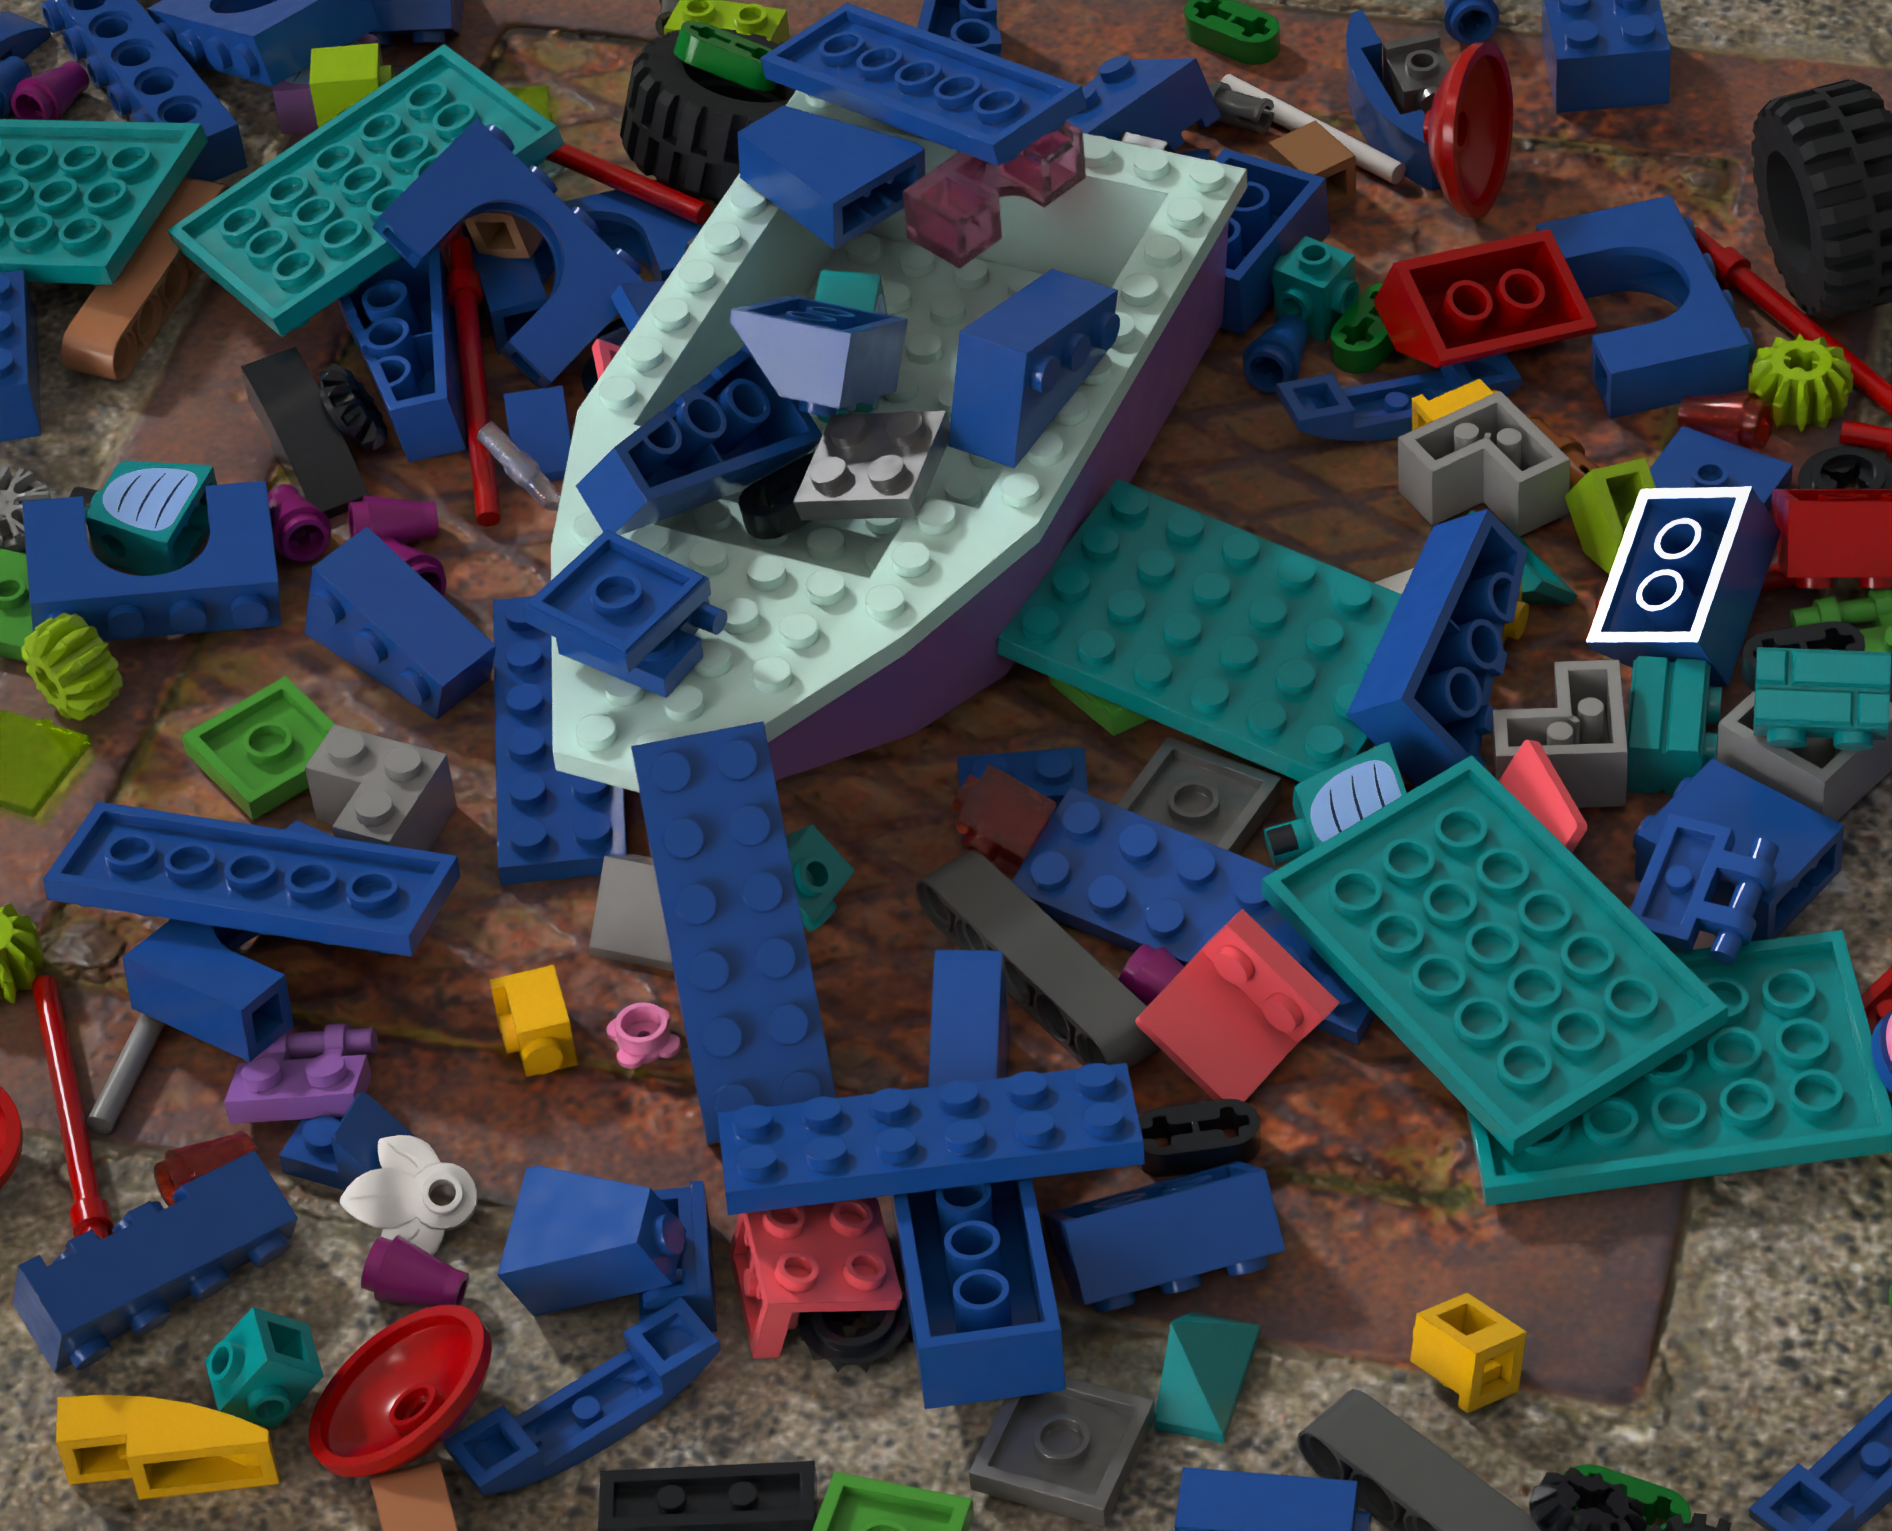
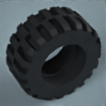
[620,28,796,205]
[1751,79,1892,320]

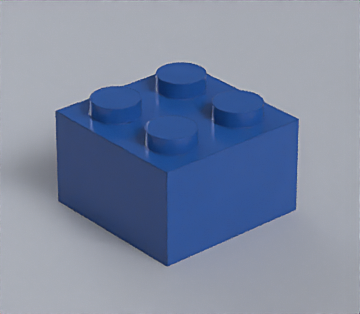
[1541,0,1671,113]

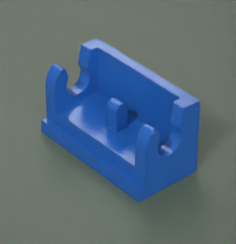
[638,1180,718,1332]

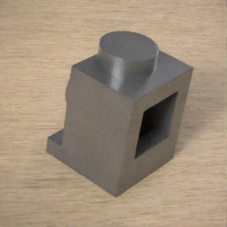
[1383,31,1451,115]

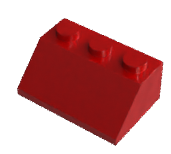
[1373,229,1598,368]
[1772,489,1892,589]

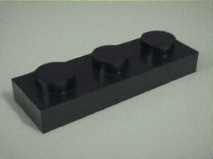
[598,1461,817,1531]

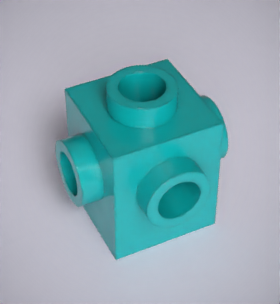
[1270,236,1359,342]
[786,824,855,932]
[205,1307,324,1429]

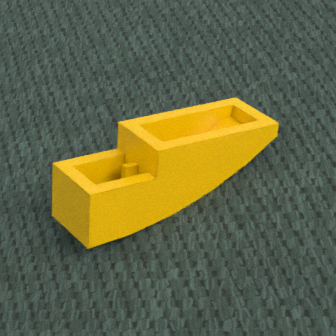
[56,1395,280,1500]

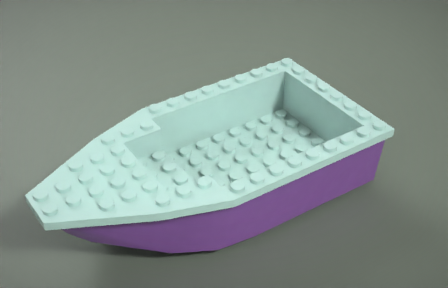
[551,90,1247,792]

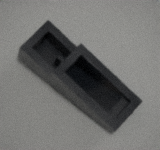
[241,347,369,519]

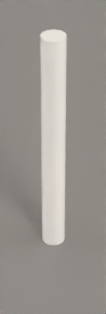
[1220,74,1406,185]

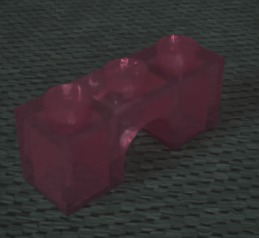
[903,121,1086,269]

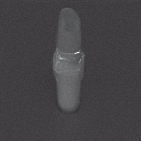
[476,421,561,511]

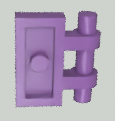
[224,1023,378,1124]

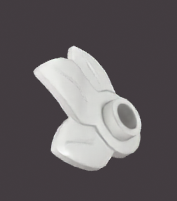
[340,1135,478,1256]

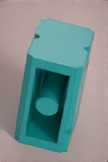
[1753,647,1891,751]
[1626,656,1722,795]

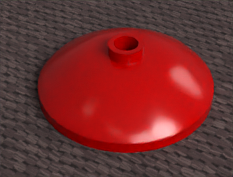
[1423,42,1513,218]
[308,1305,492,1477]

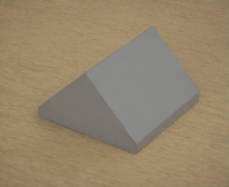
[589,854,674,972]

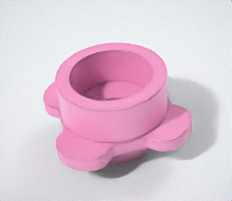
[606,1002,681,1069]

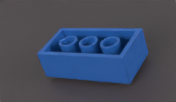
[891,1178,1066,1409]

